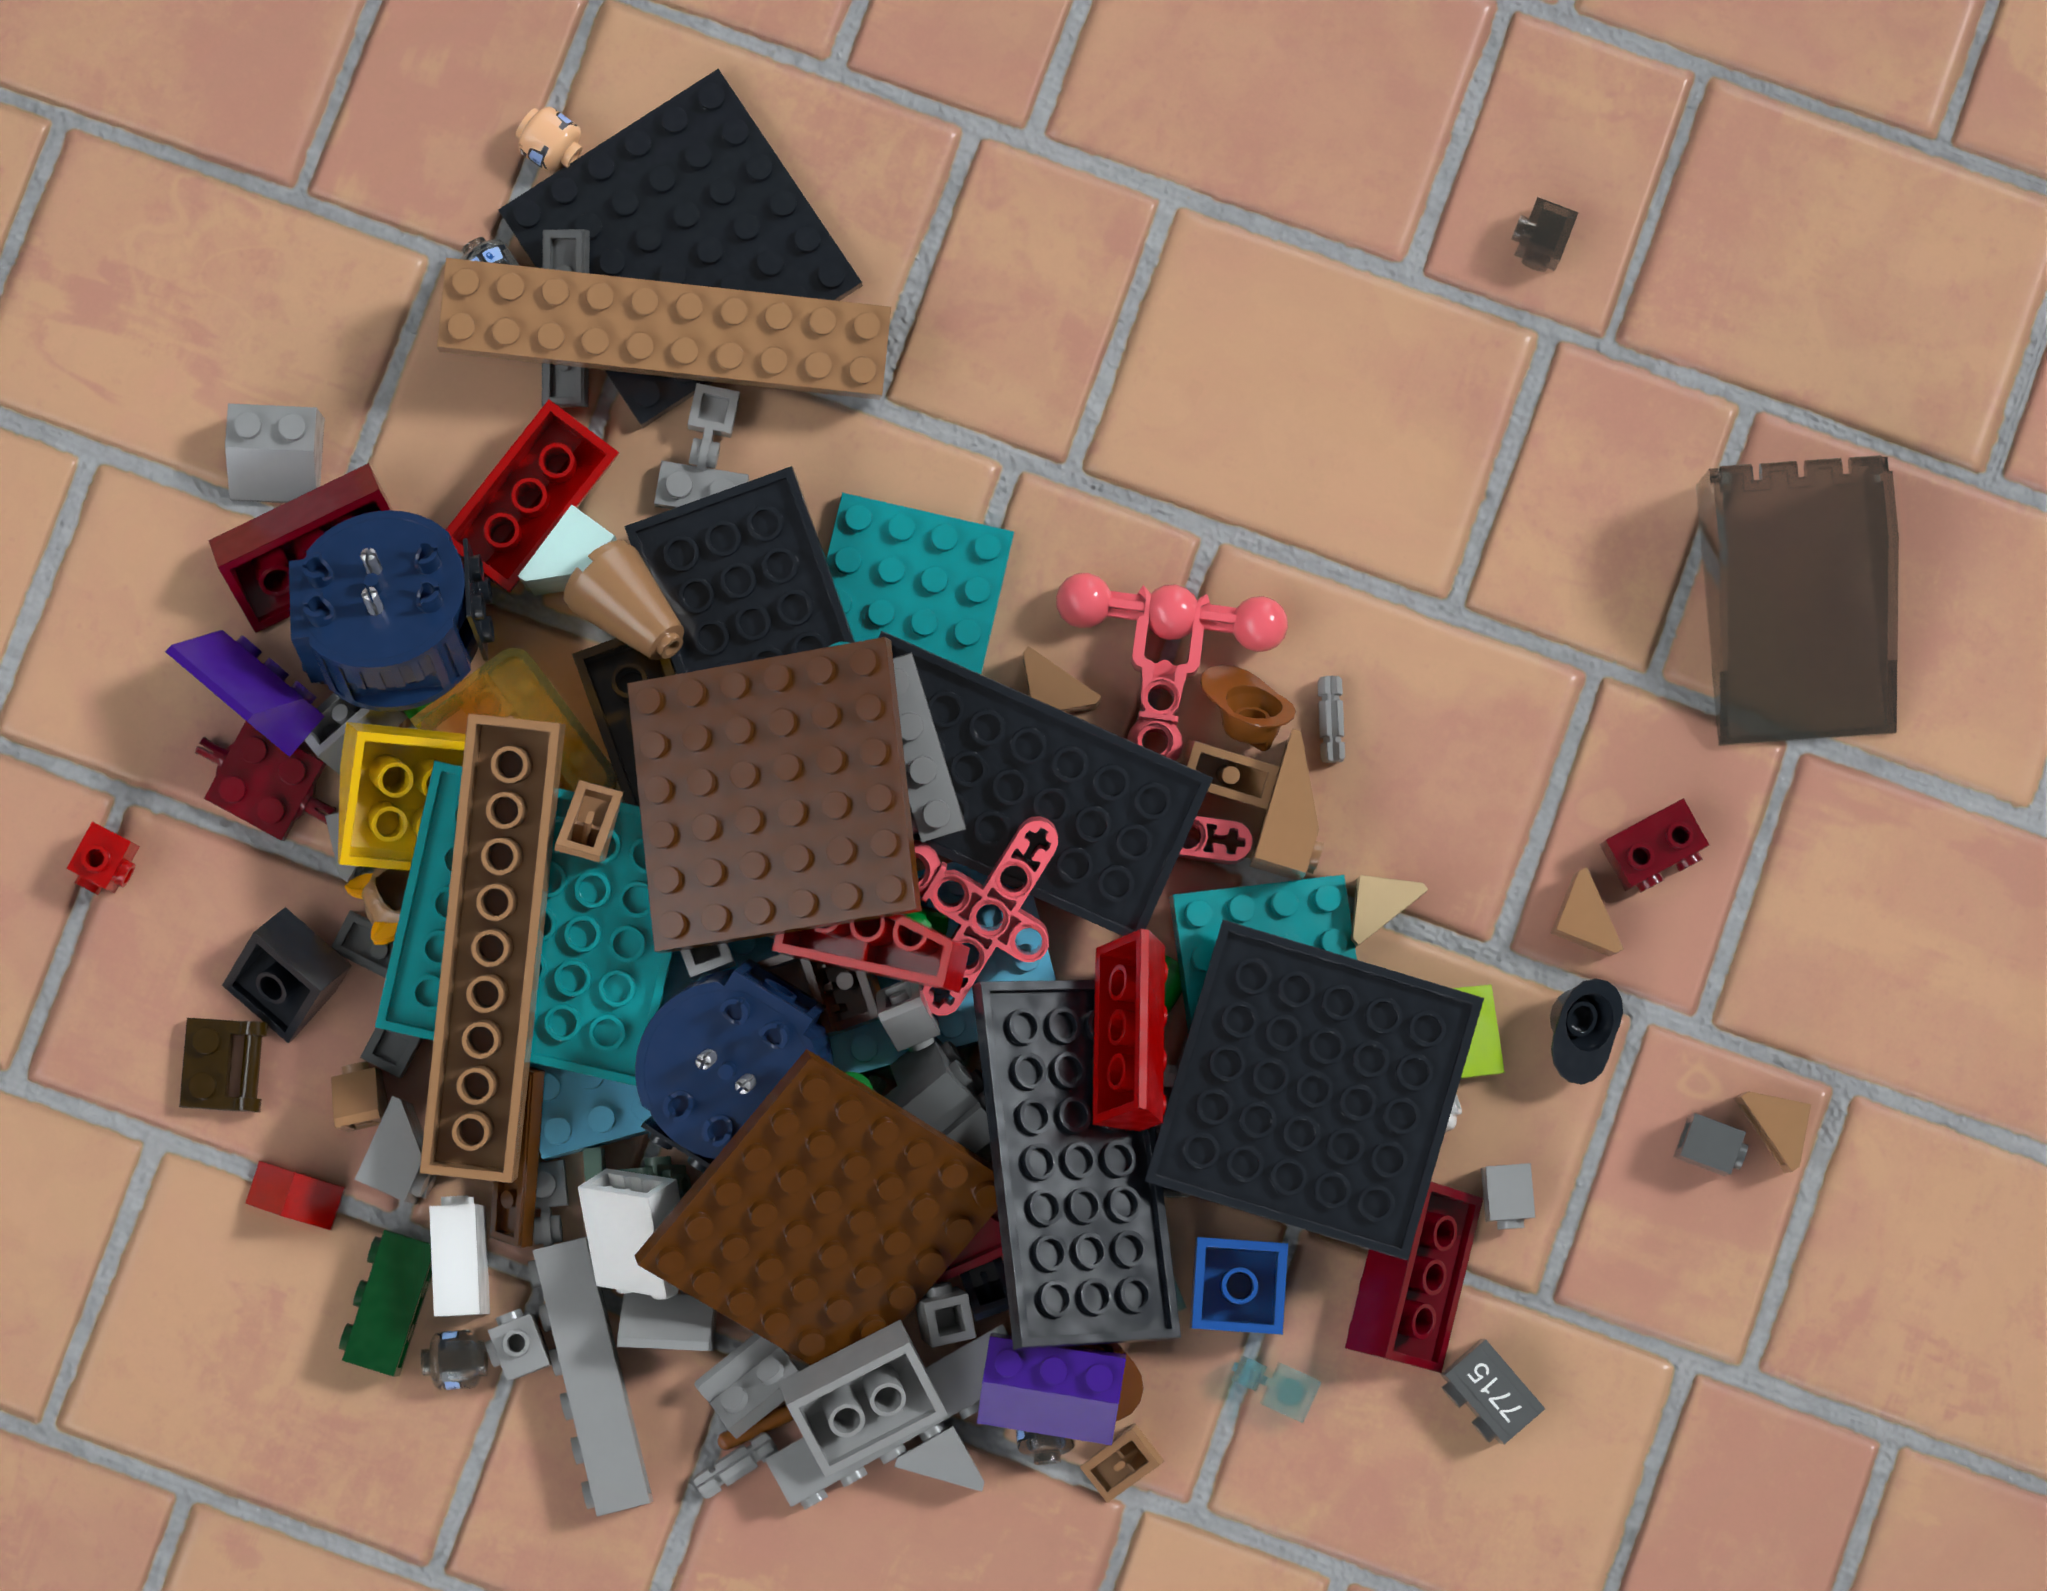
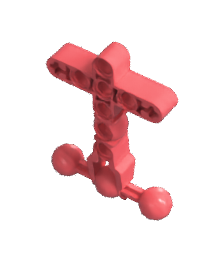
[1056,573,1288,865]
[914,816,1058,1016]

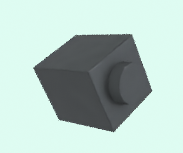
[1673,1113,1748,1176]

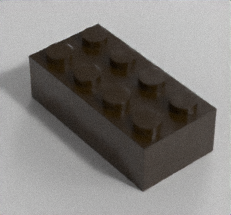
[572,638,676,806]

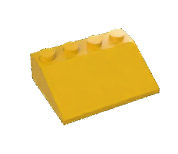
[338,722,466,871]

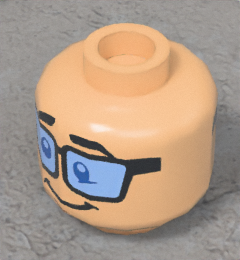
[516,106,583,172]

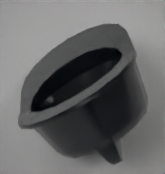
[1550,978,1623,1085]

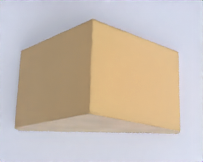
[1351,875,1428,948]

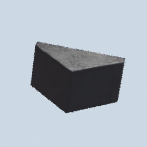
[960,1257,1009,1321]

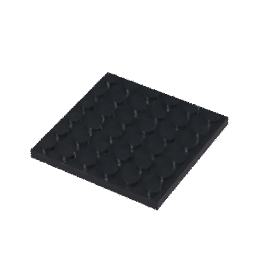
[498,69,863,428]
[1145,920,1484,1261]

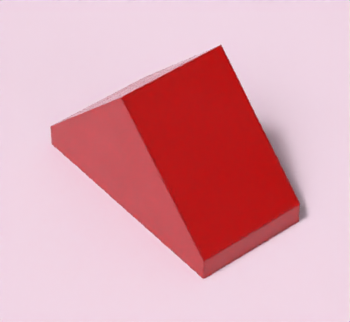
[245,1161,346,1231]

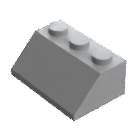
[779,1320,948,1478]

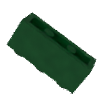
[339,1230,432,1377]

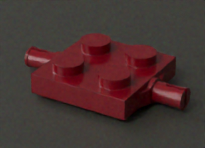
[195,721,336,841]

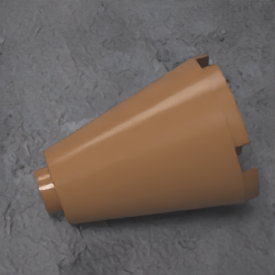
[563,539,684,660]

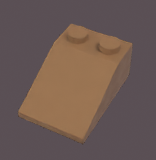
[1249,729,1324,880]

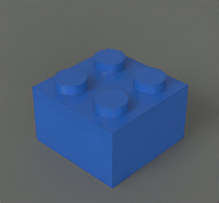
[1190,1237,1288,1335]

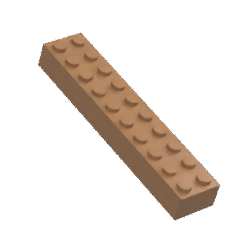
[437,258,891,400]
[420,714,566,1183]

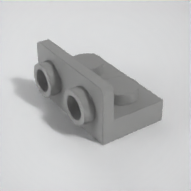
[694,1334,799,1439]

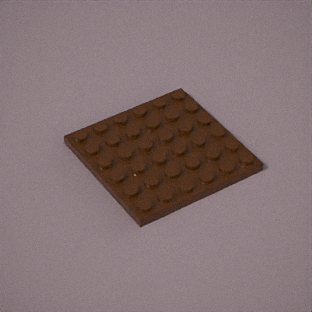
[627,637,922,954]
[634,1049,997,1365]

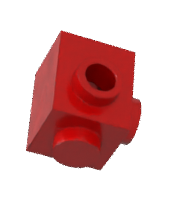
[66,821,140,895]

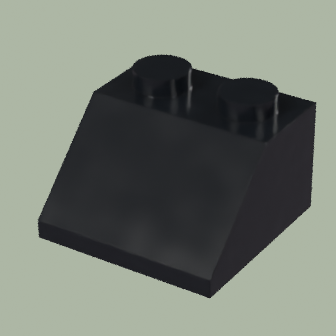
[222,907,352,1043]

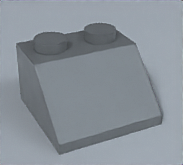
[225,403,325,503]
[354,1096,437,1204]
[617,1290,717,1351]

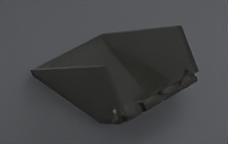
[1696,455,1899,746]

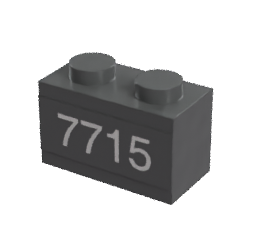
[1441,1339,1545,1445]

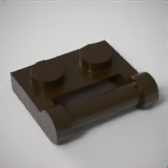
[179,1018,268,1113]

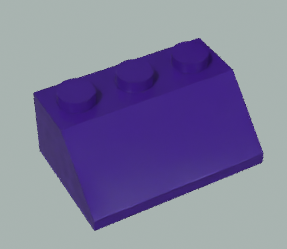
[165,630,325,757]
[977,1332,1126,1446]

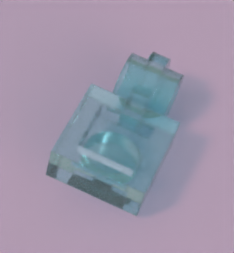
[1231,1355,1321,1423]

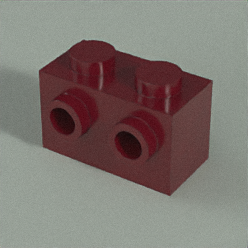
[1600,798,1710,893]

